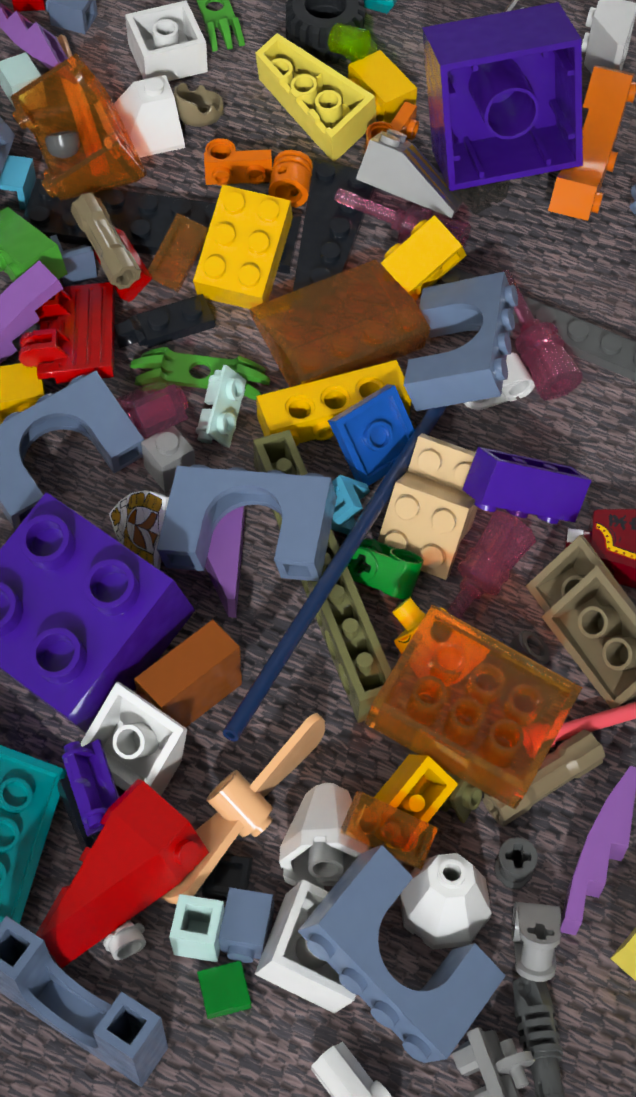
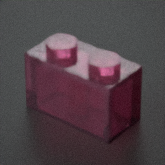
[116,382,189,437]

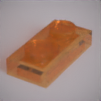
[148,213,209,293]
[340,791,438,869]

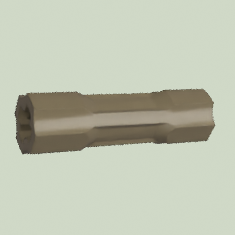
[71,193,141,289]
[482,729,606,827]

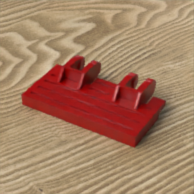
[18,282,115,384]

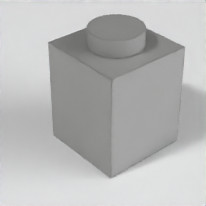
[141,424,195,492]

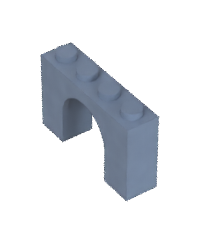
[403,271,518,411]
[0,371,144,530]
[156,464,337,581]
[298,845,506,1063]
[0,916,168,1088]

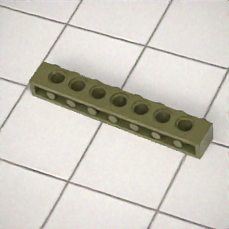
[253,430,399,723]

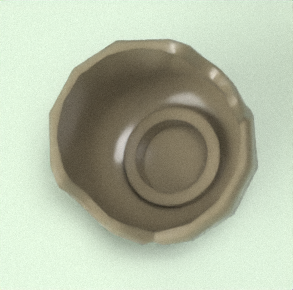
[174,82,224,127]

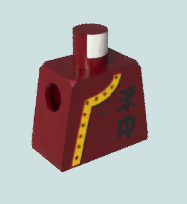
[564,509,636,589]

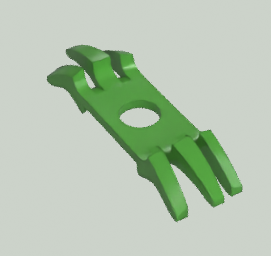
[196,0,245,52]
[130,347,270,400]

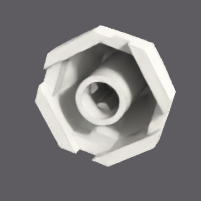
[279,783,369,890]
[399,853,492,950]

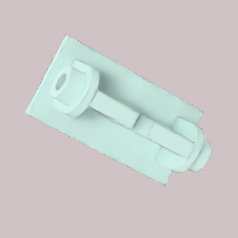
[195,365,247,448]

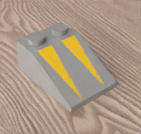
[356,129,463,218]

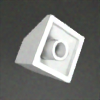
[105,75,185,162]

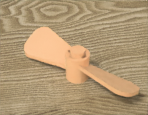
[160,713,325,904]

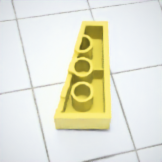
[255,33,377,162]

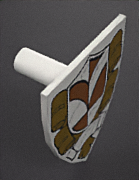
[109,490,169,570]

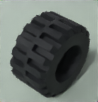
[286,0,365,64]

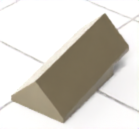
[525,535,636,709]

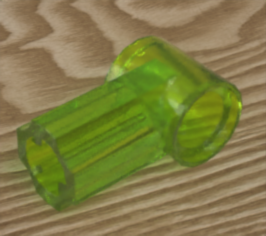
[328,23,378,62]

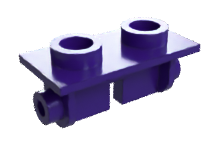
[62,739,119,837]

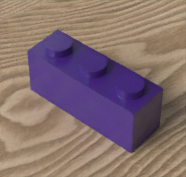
[462,447,592,524]

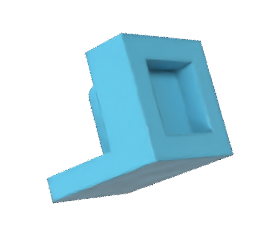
[0,155,36,210]
[331,475,370,535]

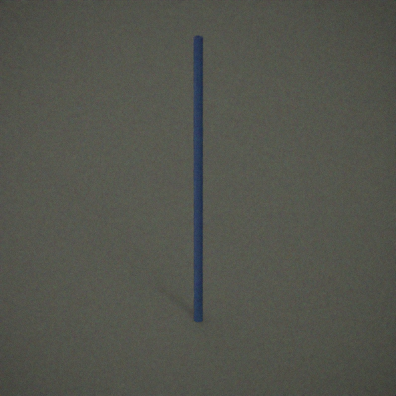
[223,406,447,742]

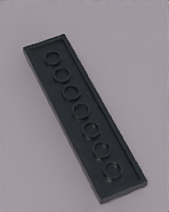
[23,179,302,274]

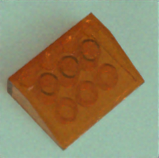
[249,259,431,387]
[365,604,582,809]

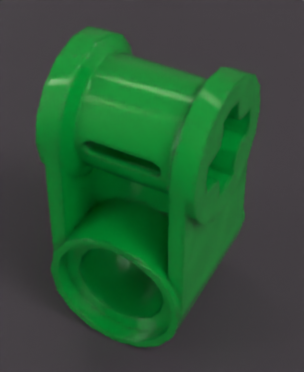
[347,538,424,599]

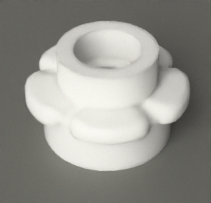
[103,920,146,960]

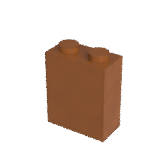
[134,619,242,728]

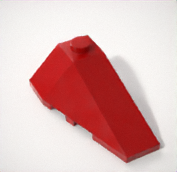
[35,779,209,969]

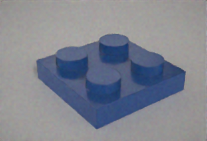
[328,384,415,486]

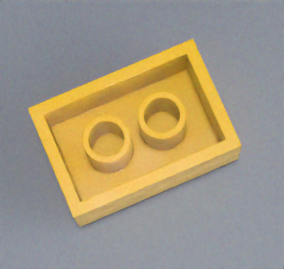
[193,184,293,313]

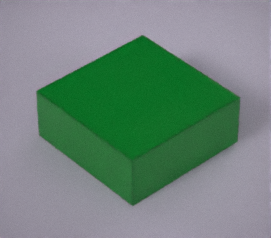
[197,960,252,1019]

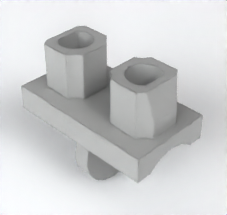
[452,1027,535,1097]

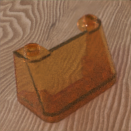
[10,53,147,200]

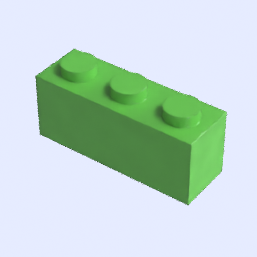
[0,207,68,282]

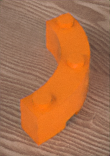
[548,65,636,221]

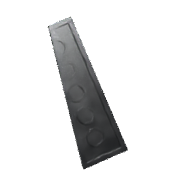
[289,159,375,330]

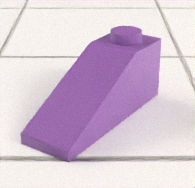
[205,506,245,618]

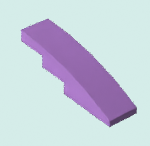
[0,3,79,82]
[0,261,63,364]
[560,766,636,935]

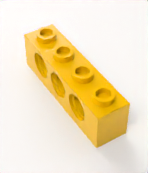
[256,360,411,446]

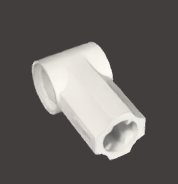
[311,1041,392,1097]

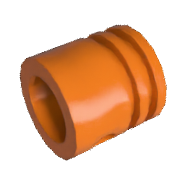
[268,150,313,208]

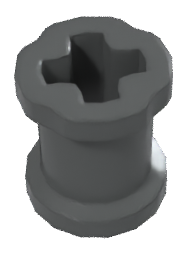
[494,837,538,889]

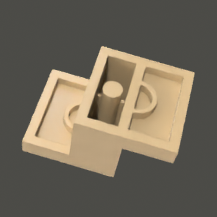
[377,433,478,580]

